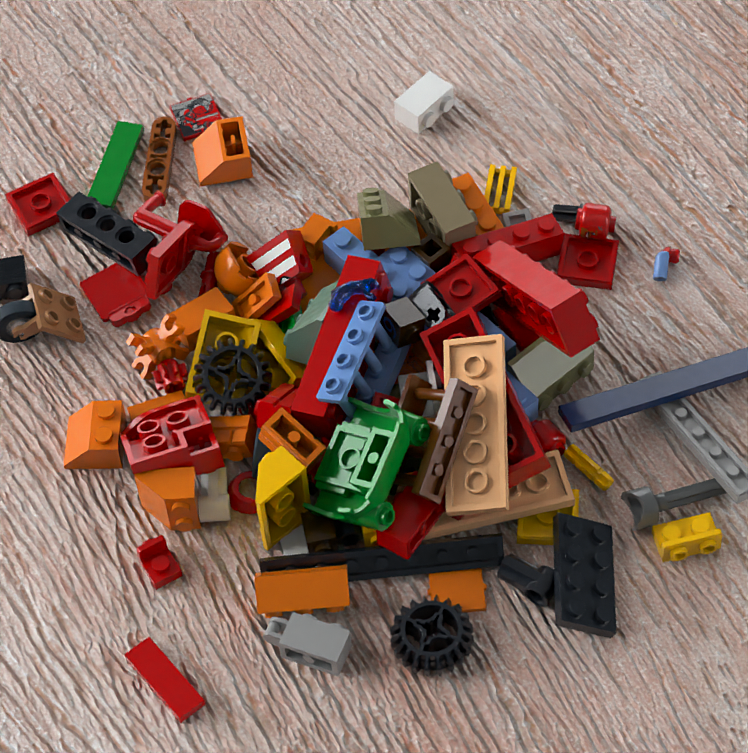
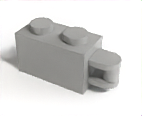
[263,612,352,676]

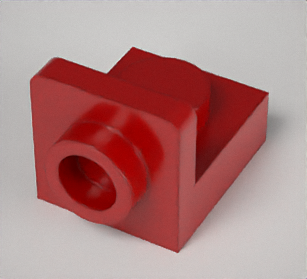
[136,535,183,590]

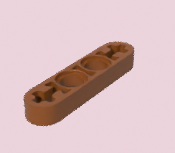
[142,116,177,202]

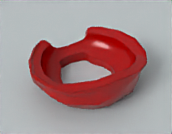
[227,471,257,514]

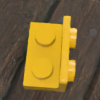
[651,512,723,562]

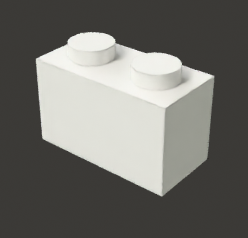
[394,71,454,135]

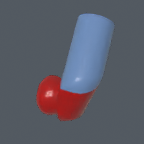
[653,246,680,281]

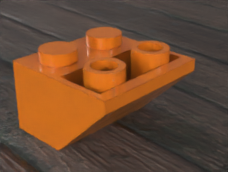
[192,116,253,187]

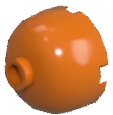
[214,241,260,297]

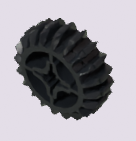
[193,338,272,416]
[390,595,474,677]

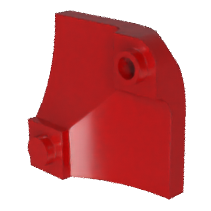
[119,395,225,476]

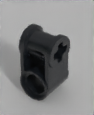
[408,280,456,328]

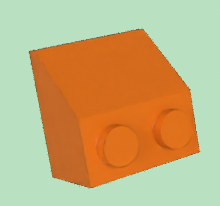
[64,400,127,469]
[134,467,201,532]

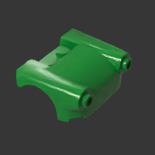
[302,397,430,531]

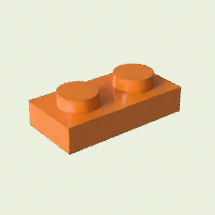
[231,272,282,319]

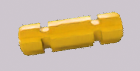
[564,444,614,491]

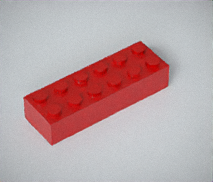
[472,240,601,358]
[290,255,393,440]
[419,306,552,489]

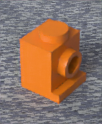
[300,213,338,261]

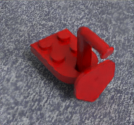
[133,191,228,301]

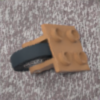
[0,283,86,344]

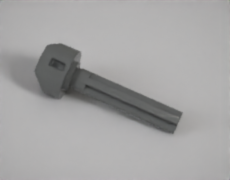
[621,478,727,531]

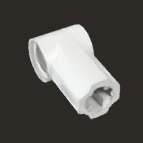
[198,467,231,522]

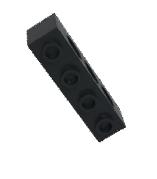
[56,192,158,277]

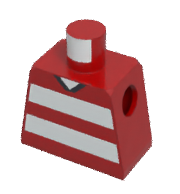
[246,230,313,299]

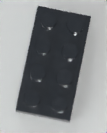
[553,512,617,638]

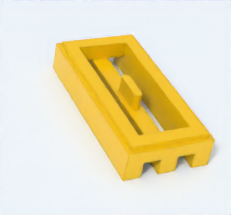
[484,164,517,214]

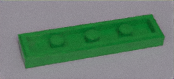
[87,121,144,209]

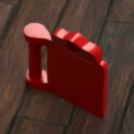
[80,263,172,327]

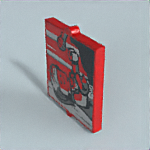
[169,93,222,142]

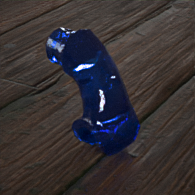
[328,278,381,312]

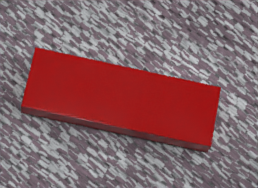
[124,637,206,723]

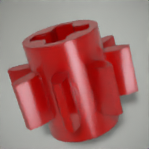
[152,359,188,394]

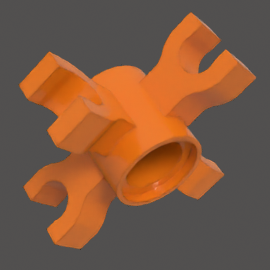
[126,313,190,380]

